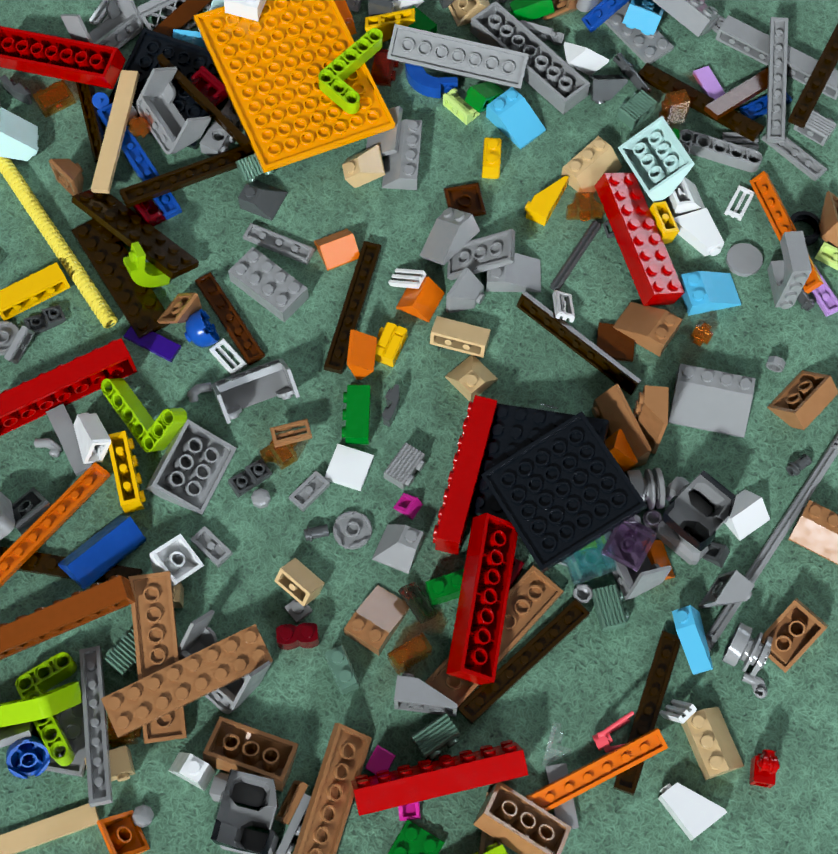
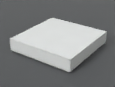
[324,444,374,491]

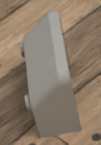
[60,0,143,49]
[136,67,211,154]
[212,359,300,424]
[597,514,672,600]
[178,610,271,714]

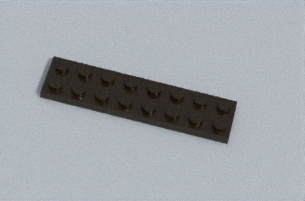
[72,189,199,279]
[71,219,169,338]

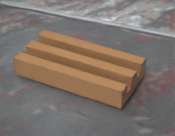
[270,419,312,448]
[275,780,308,825]

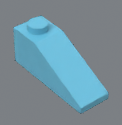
[672,605,713,675]

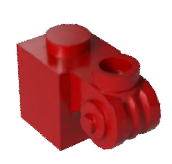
[749,749,780,788]

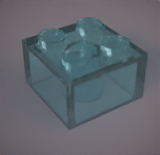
[564,535,617,585]

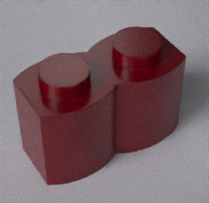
[276,623,319,650]

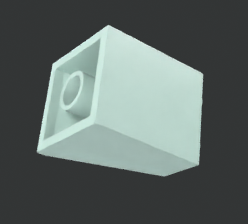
[0,107,39,161]

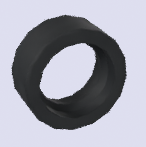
[790,211,821,246]

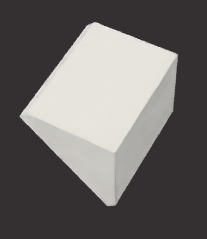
[563,42,609,75]
[724,489,770,541]
[149,534,204,586]

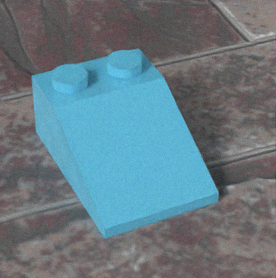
[622,0,664,35]
[486,87,546,149]
[679,271,741,316]

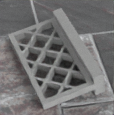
[137,0,211,30]

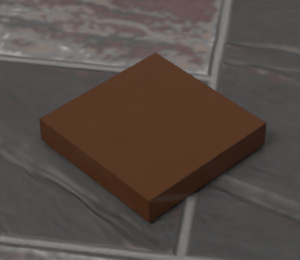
[444,183,486,217]
[596,322,635,362]

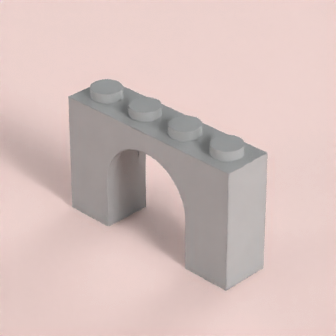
[767,231,812,309]

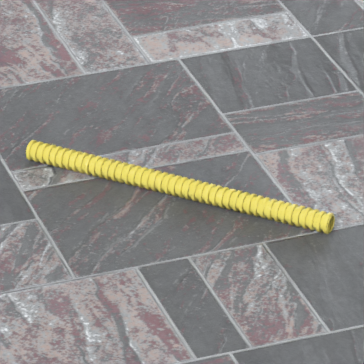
[0,157,118,328]

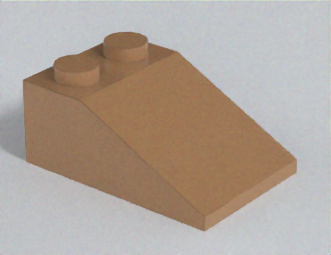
[819,191,838,248]
[613,302,683,357]
[344,585,412,656]
[761,598,829,673]

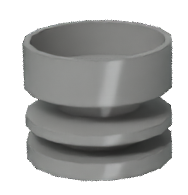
[624,468,666,509]
[722,622,773,677]

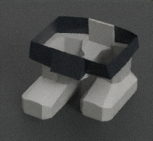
[655,470,736,565]
[209,769,279,854]

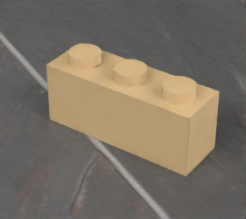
[429,316,491,358]

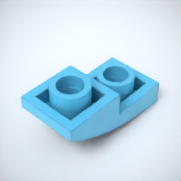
[173,29,207,49]

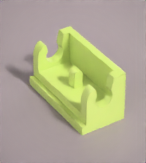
[443,88,480,125]

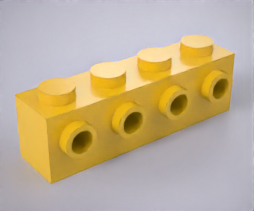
[0,262,71,321]
[108,430,146,514]

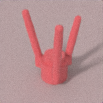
[592,711,634,753]

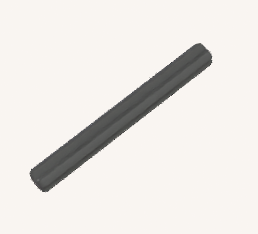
[550,220,601,291]

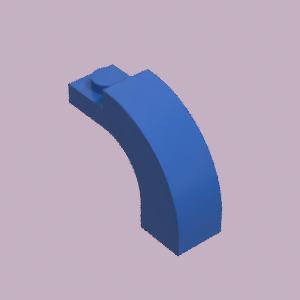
[405,63,458,98]

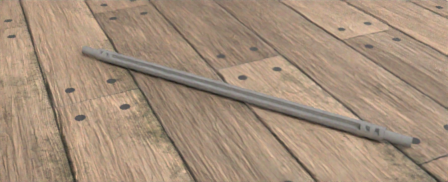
[689,434,838,667]

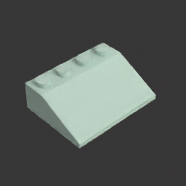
[618,116,695,203]

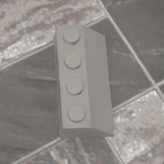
[382,119,422,190]

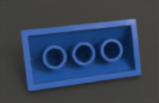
[58,515,146,590]

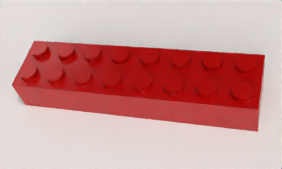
[0,26,126,89]
[595,172,685,306]
[0,338,137,436]
[433,395,498,555]
[446,513,518,685]
[351,740,529,816]

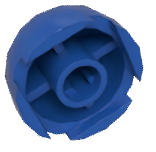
[184,309,219,347]
[6,734,50,779]

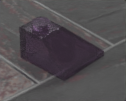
[601,519,657,572]

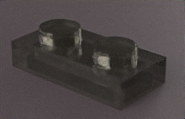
[398,582,438,624]

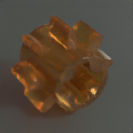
[128,115,150,138]
[691,322,714,347]

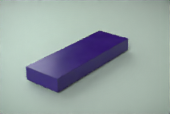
[124,326,181,362]

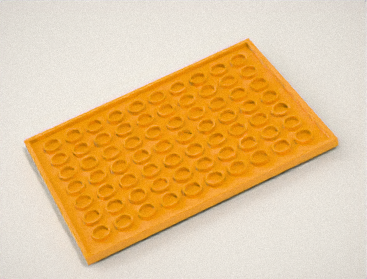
[194,0,395,173]

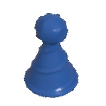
[92,92,109,109]

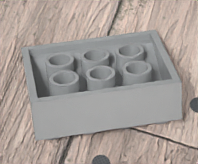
[668,363,756,438]
[145,419,237,515]

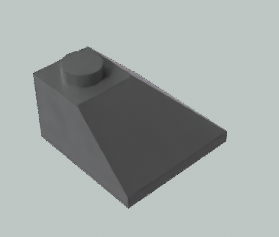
[588,74,628,104]
[238,180,288,221]

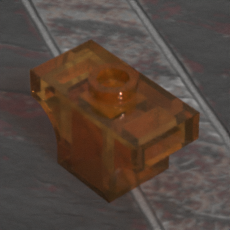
[566,192,604,221]
[259,435,298,470]

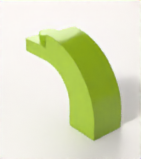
[123,242,170,288]

